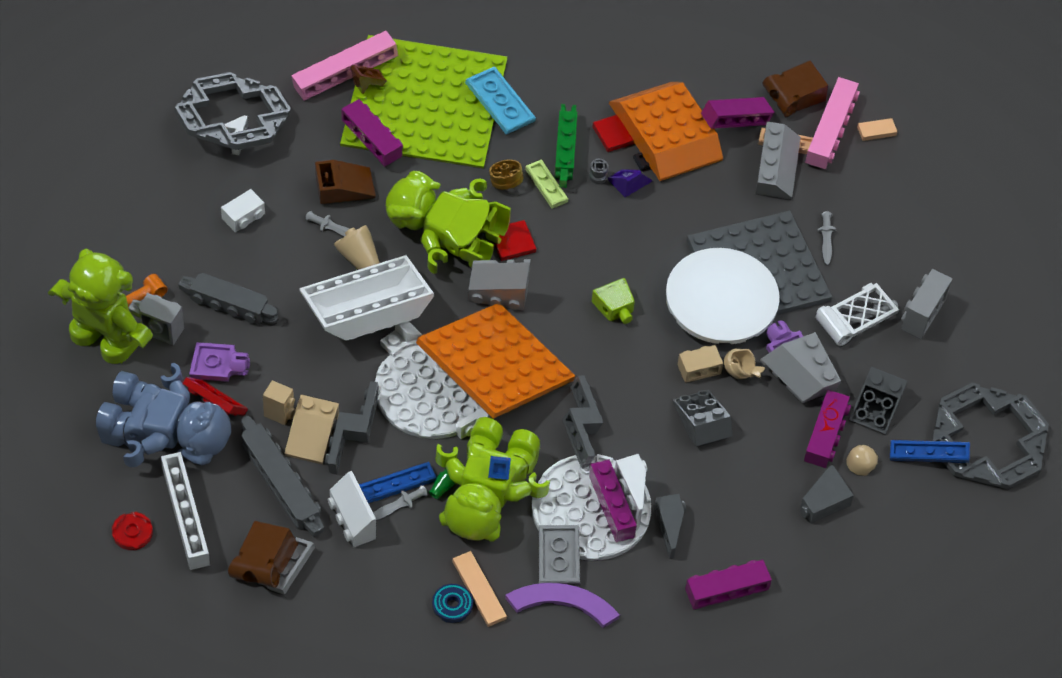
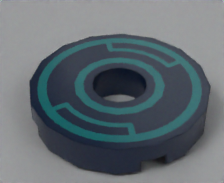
[432,583,473,623]

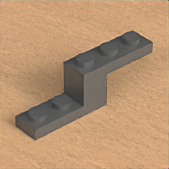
[562,375,603,468]
[325,381,380,474]

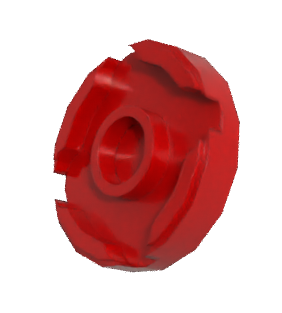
[112,512,153,550]

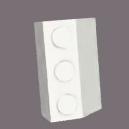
[328,471,376,548]

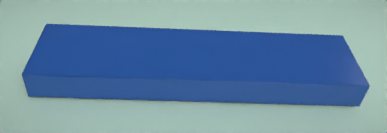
[890,440,970,463]
[359,462,436,503]

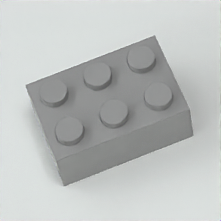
[901,269,953,339]

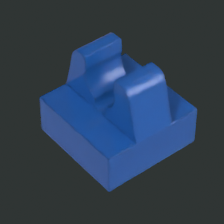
[488,456,511,480]

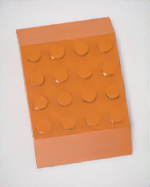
[609,82,723,181]

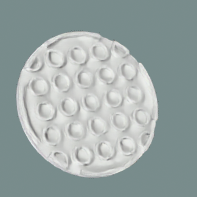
[666,248,779,344]
[375,340,481,439]
[532,454,651,561]

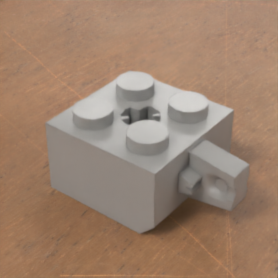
[129,293,184,346]

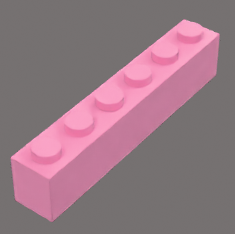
[291,31,398,101]
[805,77,860,169]

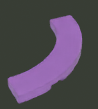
[505,583,620,628]

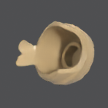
[724,349,765,379]

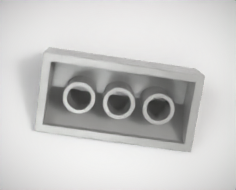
[756,122,801,200]

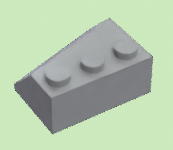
[468,259,531,311]
[760,332,841,403]

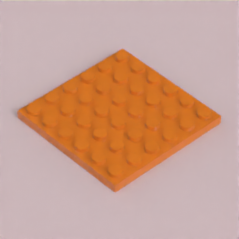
[416,304,576,419]

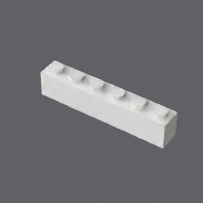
[161,452,210,570]

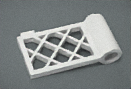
[815,283,899,346]

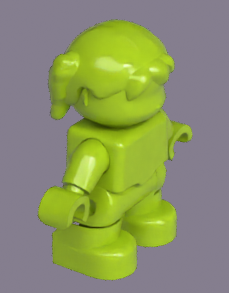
[386,171,511,274]
[48,249,153,364]
[435,417,550,542]

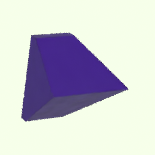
[608,169,653,197]

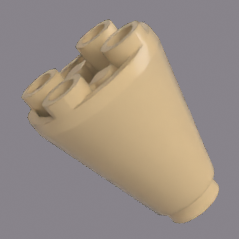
[334,225,380,270]

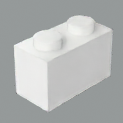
[221,189,265,232]

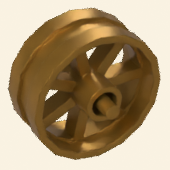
[489,160,524,189]

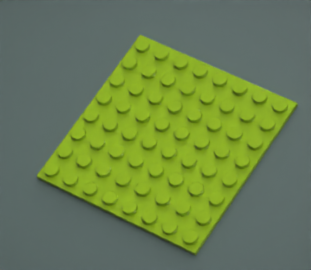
[340,35,507,169]

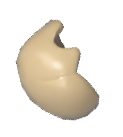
[846,445,878,476]

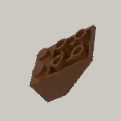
[315,160,376,204]

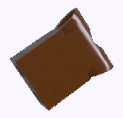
[762,60,828,117]
[228,521,298,588]

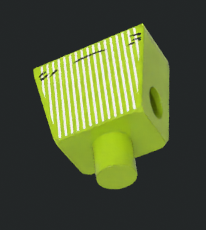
[591,278,635,324]

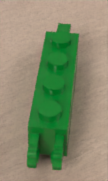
[554,104,578,188]

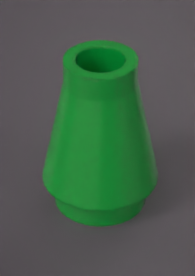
[429,469,455,500]

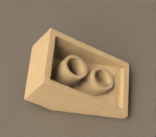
[284,395,339,464]

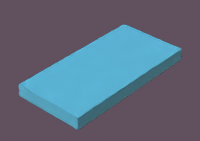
[465,66,536,135]

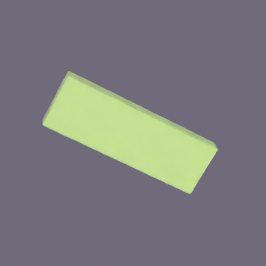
[525,159,568,209]

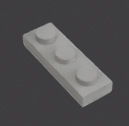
[267,537,315,595]

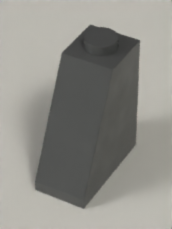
[800,465,854,524]

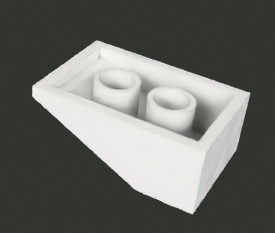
[615,454,647,530]

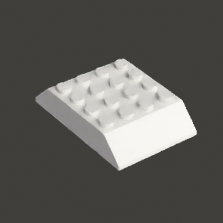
[299,255,434,341]

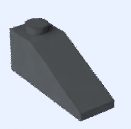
[654,494,686,559]

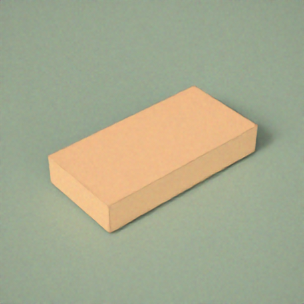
[857,118,897,141]

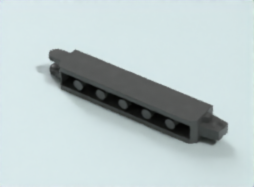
[241,416,324,537]

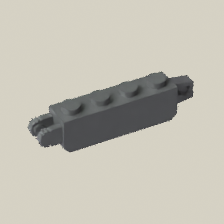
[179,273,278,325]

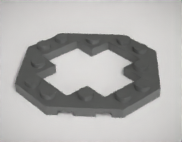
[175,72,291,150]
[932,383,1049,489]

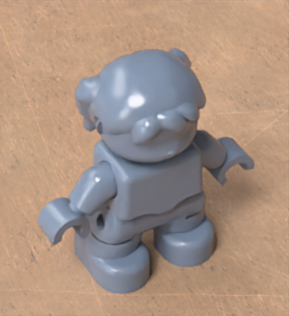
[96,363,231,467]

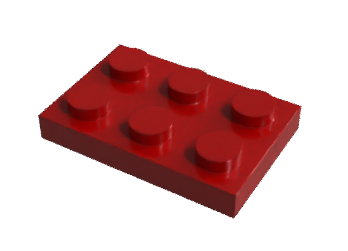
[182,377,248,416]

